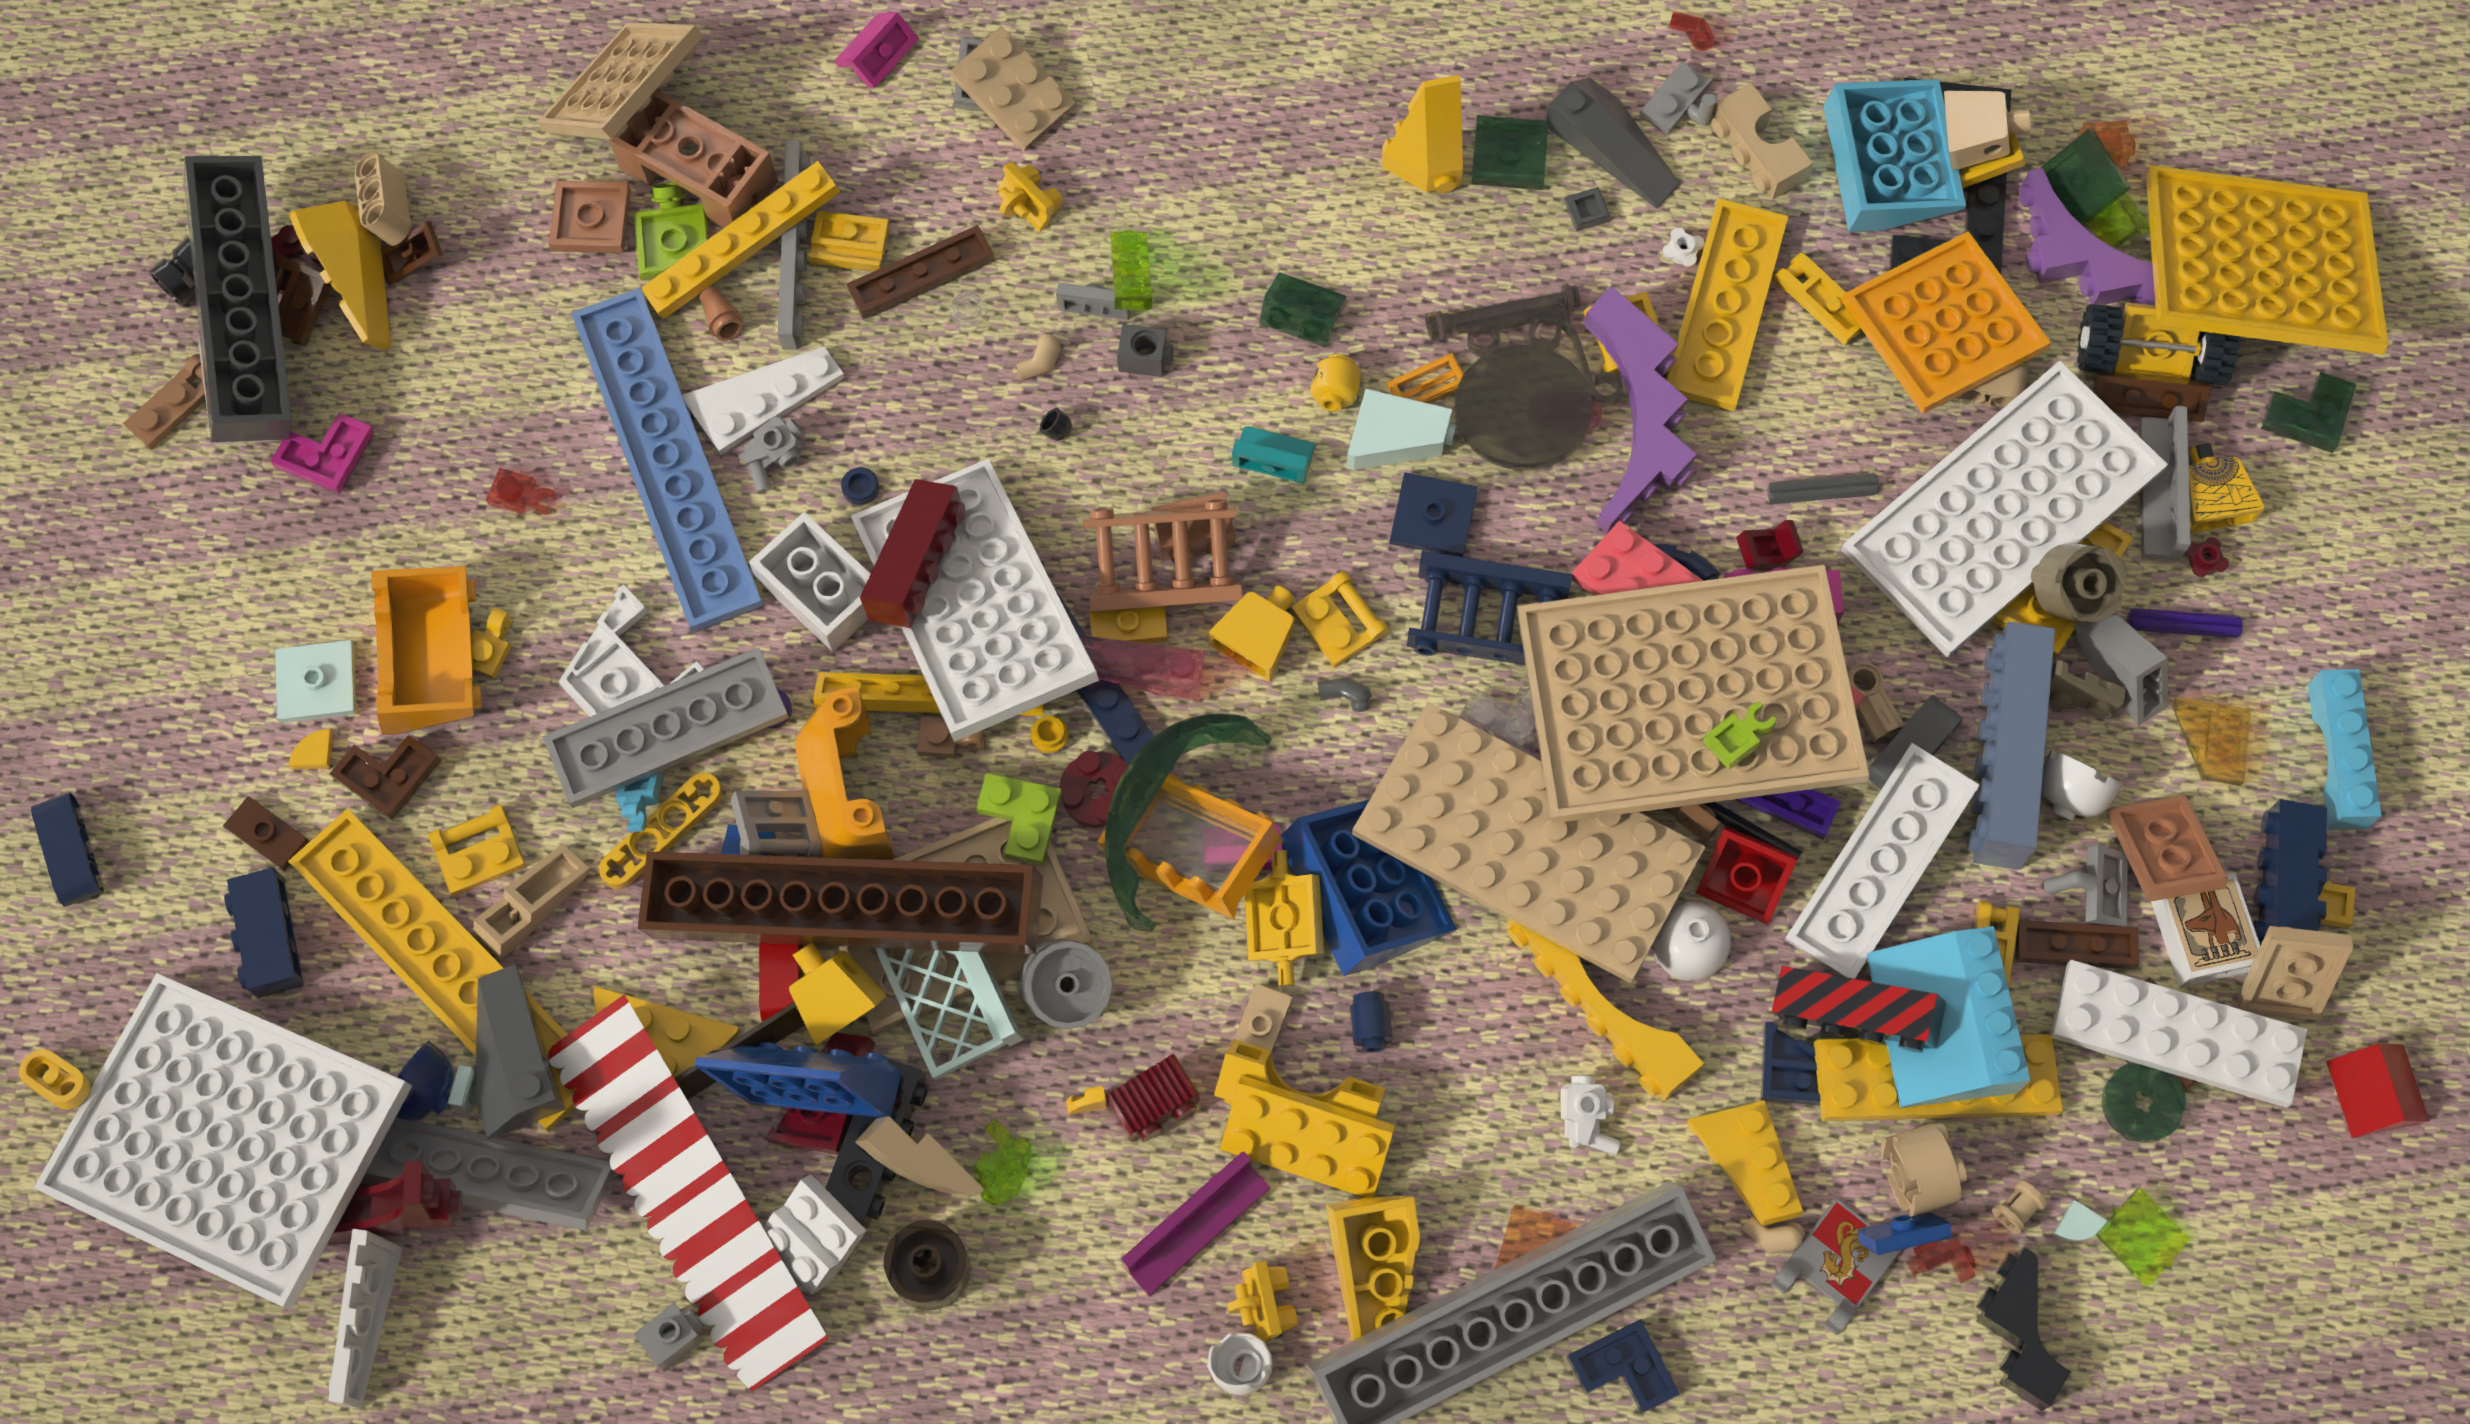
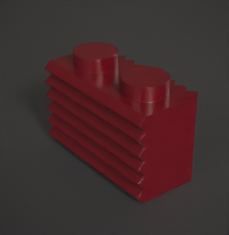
[1105,1054,1200,1142]

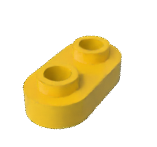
[19,1049,91,1110]

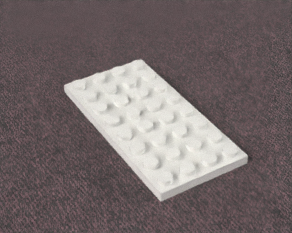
[1841,361,2168,658]
[851,459,1099,742]

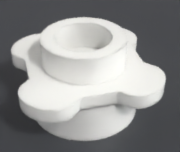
[1662,228,1705,267]

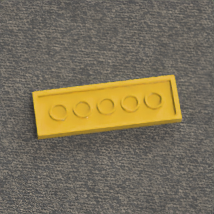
[1666,198,1789,412]
[1813,1034,2063,1122]

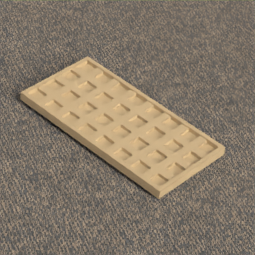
[1352,702,1705,984]

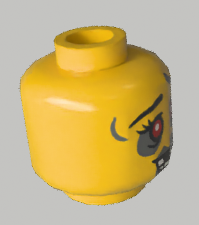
[1310,354,1362,412]

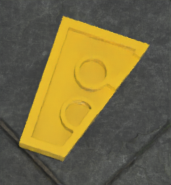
[1687,1100,1803,1226]

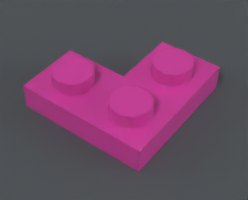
[270,413,375,494]

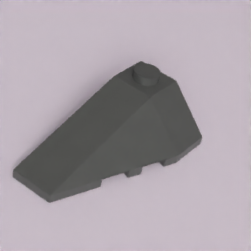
[1545,77,1680,208]
[475,964,566,1139]

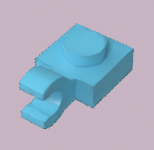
[615,772,664,832]

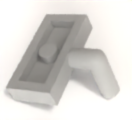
[1639,62,1716,135]
[2044,844,2128,926]

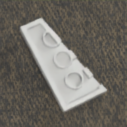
[682,346,845,455]
[328,1229,403,1409]

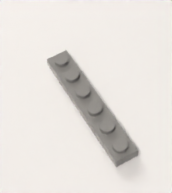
[778,140,811,350]

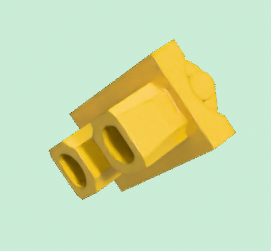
[998,161,1063,232]
[1226,1261,1298,1342]

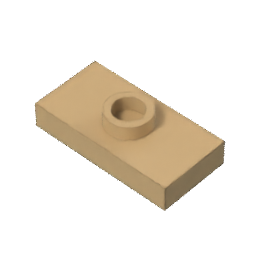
[1234,983,1293,1052]

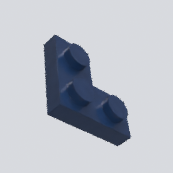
[1566,1319,1680,1414]

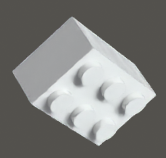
[749,512,870,652]

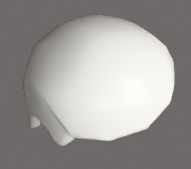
[1207,1333,1273,1396]

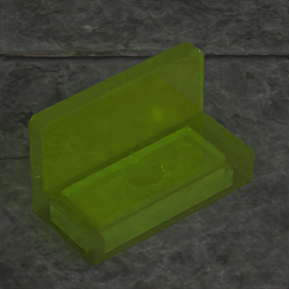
[2069,170,2150,249]

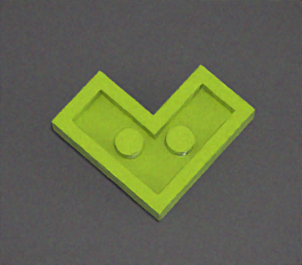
[976,773,1062,866]

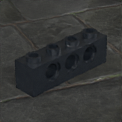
[825,1059,929,1228]

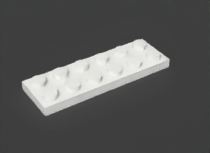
[1784,743,1979,979]
[2050,960,2307,1108]

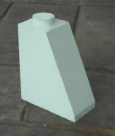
[1346,389,1457,470]

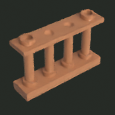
[1083,499,1242,611]

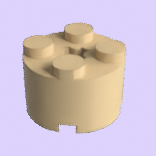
[1881,1123,1967,1217]

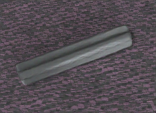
[1767,473,1879,504]

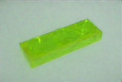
[1110,230,1152,310]

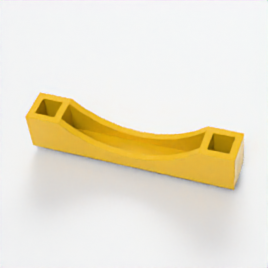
[1507,918,1704,1101]

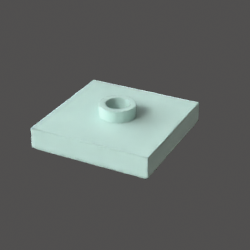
[275,640,357,724]

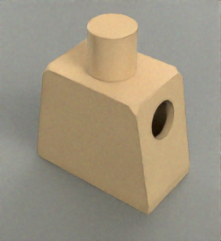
[1944,91,2031,170]

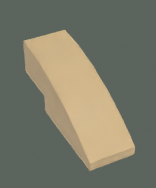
[473,844,590,960]
[855,1116,984,1196]

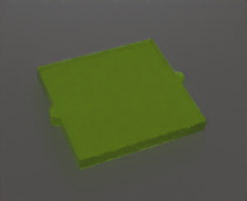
[2095,1187,2190,1287]

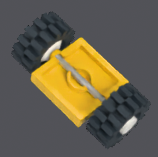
[2077,302,2240,386]

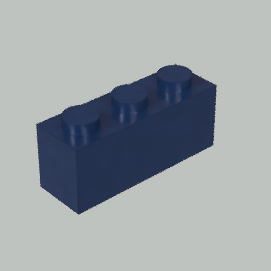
[224,867,304,998]

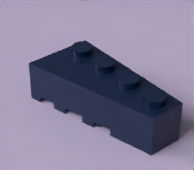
[2253,799,2327,946]

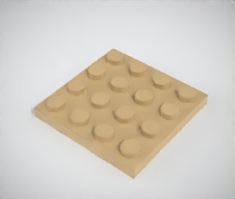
[537,22,704,139]

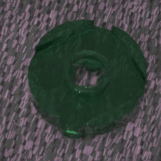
[2101,1062,2186,1143]

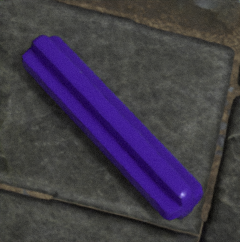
[2127,608,2243,638]

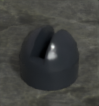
[1039,408,1072,441]

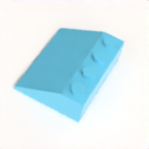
[1823,79,1966,232]
[1866,926,2030,1108]

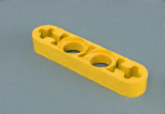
[599,772,723,890]

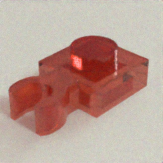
[485,467,557,515]

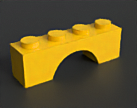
[1214,1039,1386,1119]

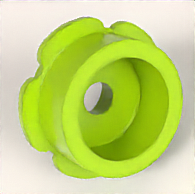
[651,182,686,209]

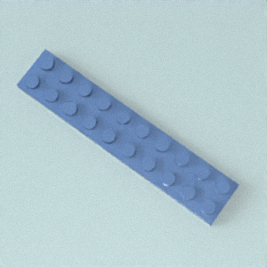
[571,288,763,633]

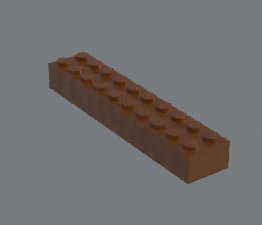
[637,851,1043,954]

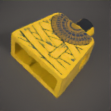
[2189,443,2265,534]

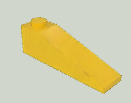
[1381,74,1463,193]

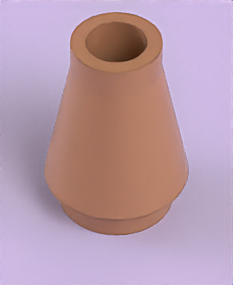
[699,287,743,341]

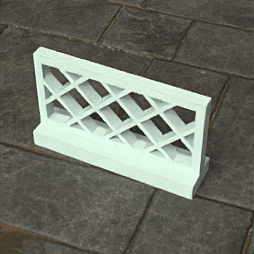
[875,948,1024,1080]

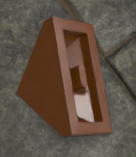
[381,221,443,285]

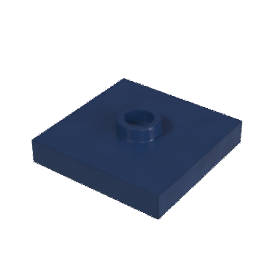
[1389,472,1478,557]

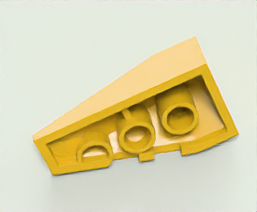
[289,200,391,350]
[1326,1196,1420,1341]

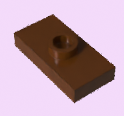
[223,796,310,872]

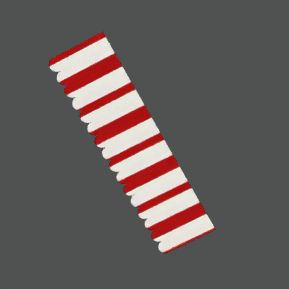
[548,994,829,1391]

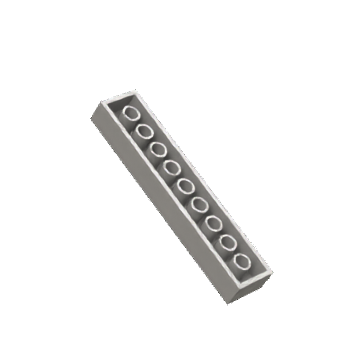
[1306,1181,1716,1424]

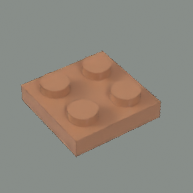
[549,181,631,253]

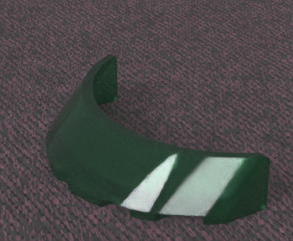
[1105,714,1272,932]

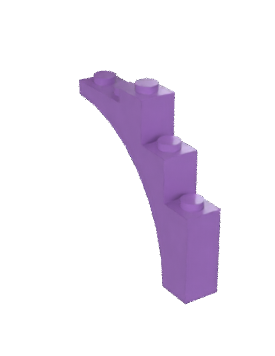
[2019,168,2155,305]
[1583,286,1697,533]

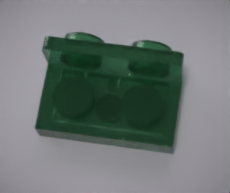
[1259,272,1347,347]

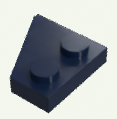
[1761,1022,1821,1106]

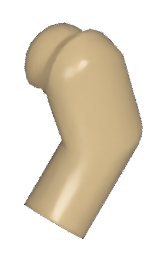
[1015,334,1061,381]
[1741,1215,1805,1253]

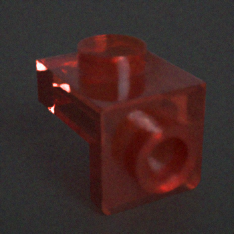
[1906,1238,1976,1284]

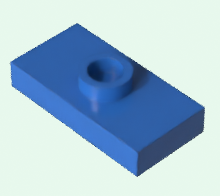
[1858,1212,1952,1255]

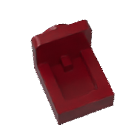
[1736,520,1803,571]

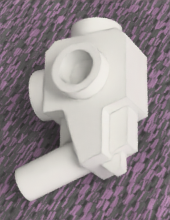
[1561,1076,1620,1155]

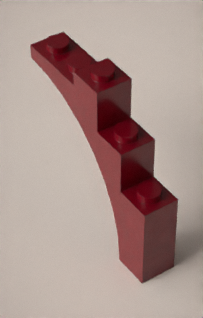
[327,1161,462,1244]

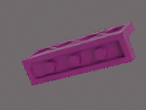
[1121,1151,1270,1297]

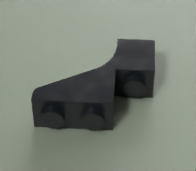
[1976,1247,2071,1411]

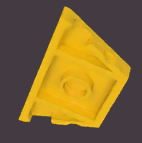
[593,986,740,1077]

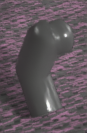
[1317,677,1372,712]

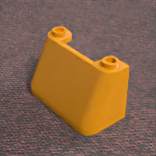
[371,566,482,735]
[795,686,895,860]

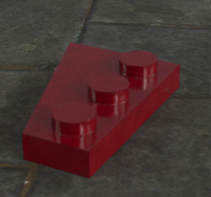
[764,1032,875,1155]

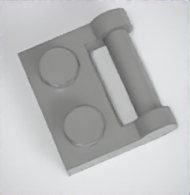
[730,791,822,857]

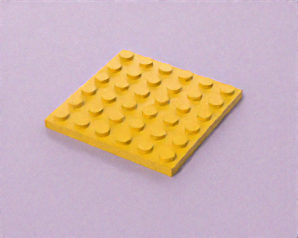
[2146,165,2389,355]

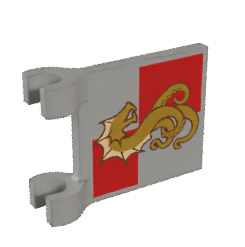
[1770,1198,1901,1336]

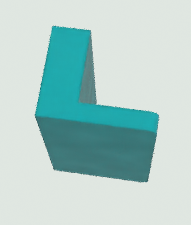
[1232,426,1315,484]

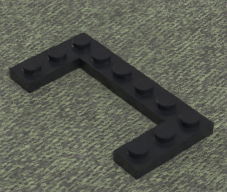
[1889,78,2012,274]

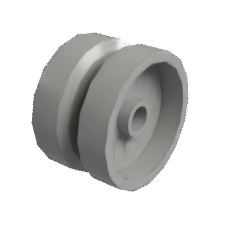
[1018,938,1112,1029]

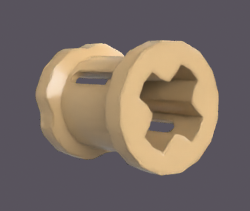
[1992,1180,2047,1235]

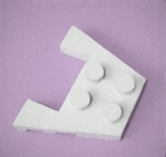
[559,584,704,717]

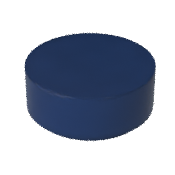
[841,467,879,505]

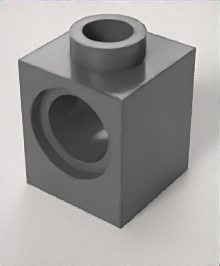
[1117,324,1173,377]

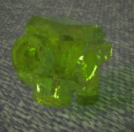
[972,1118,1033,1206]

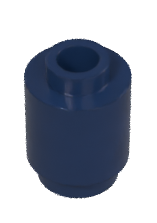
[1350,991,1393,1053]

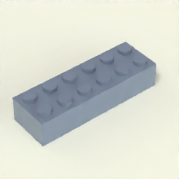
[1967,621,2055,870]

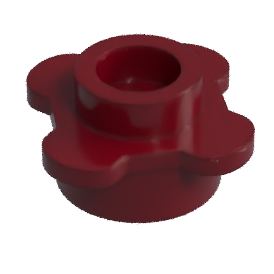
[2185,537,2229,577]

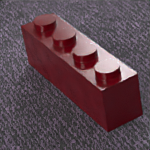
[860,479,965,628]

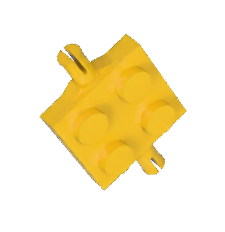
[1245,850,1324,986]

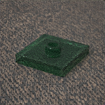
[1471,115,1548,190]
[2041,129,2131,226]

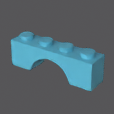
[2308,669,2382,830]

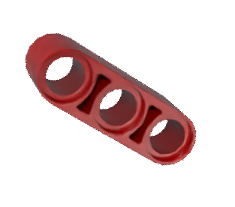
[759,943,803,1022]

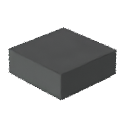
[1564,187,1611,232]

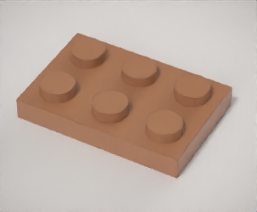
[2108,795,2228,902]

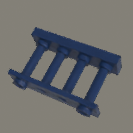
[1407,551,1572,666]

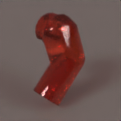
[1669,11,1714,51]

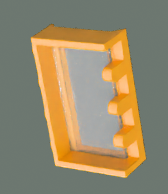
[1097,768,1283,920]

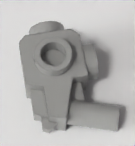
[739,417,804,494]

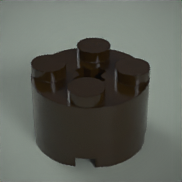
[884,1220,970,1310]

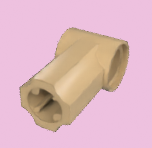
[1848,662,1905,743]

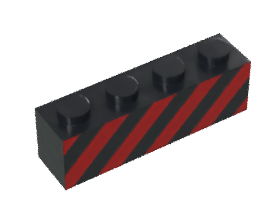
[1771,966,1947,1053]

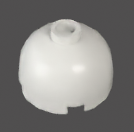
[2041,750,2122,821]
[1652,901,1731,981]

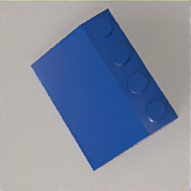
[1280,799,1457,976]
[694,1042,902,1118]

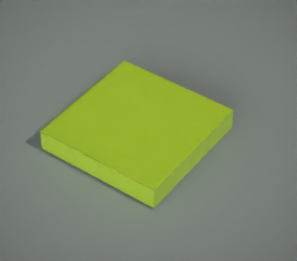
[634,204,710,280]

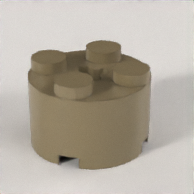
[2031,543,2127,622]

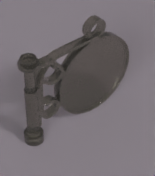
[1425,283,1623,470]

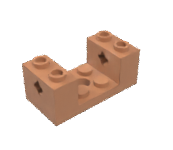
[609,89,778,228]

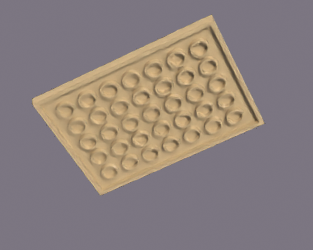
[1517,565,1869,823]

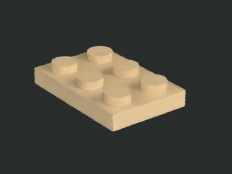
[949,26,1076,151]
[2237,926,2354,1021]

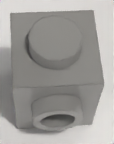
[634,1303,704,1371]

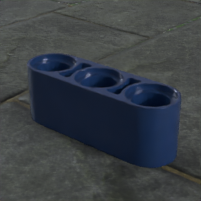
[31,792,104,907]

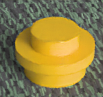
[1030,715,1069,754]

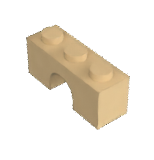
[1711,83,1813,200]

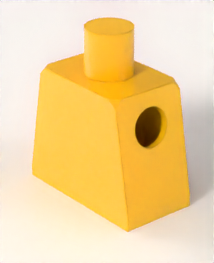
[1209,586,1295,682]
[789,942,887,1045]

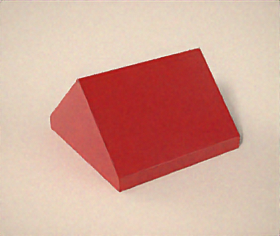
[1696,826,1798,925]
[2326,1043,2430,1138]

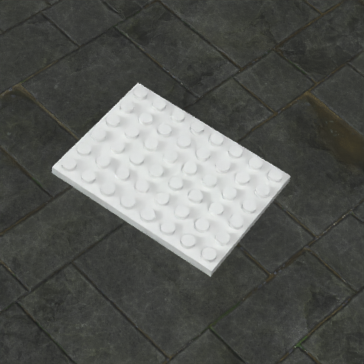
[34,973,412,1311]

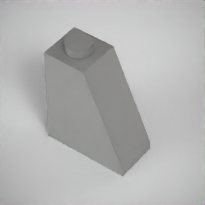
[2075,613,2169,726]

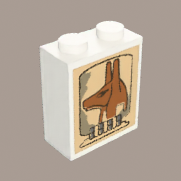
[2151,873,2260,988]

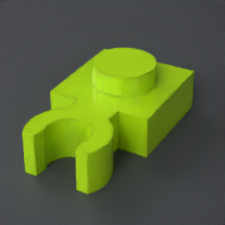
[1703,701,1777,770]

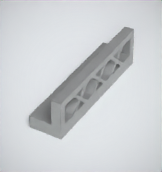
[2139,406,2191,561]

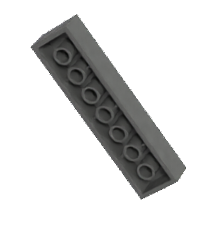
[183,156,291,442]

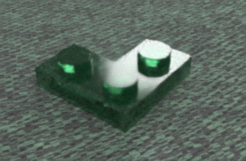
[2260,372,2356,453]

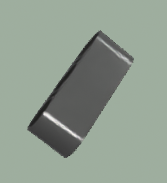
[1868,695,1963,789]

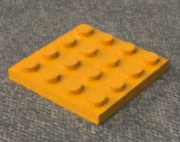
[1842,231,2051,414]

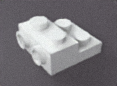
[763,1174,867,1295]

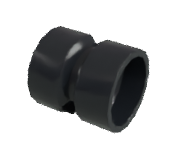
[148,238,196,307]

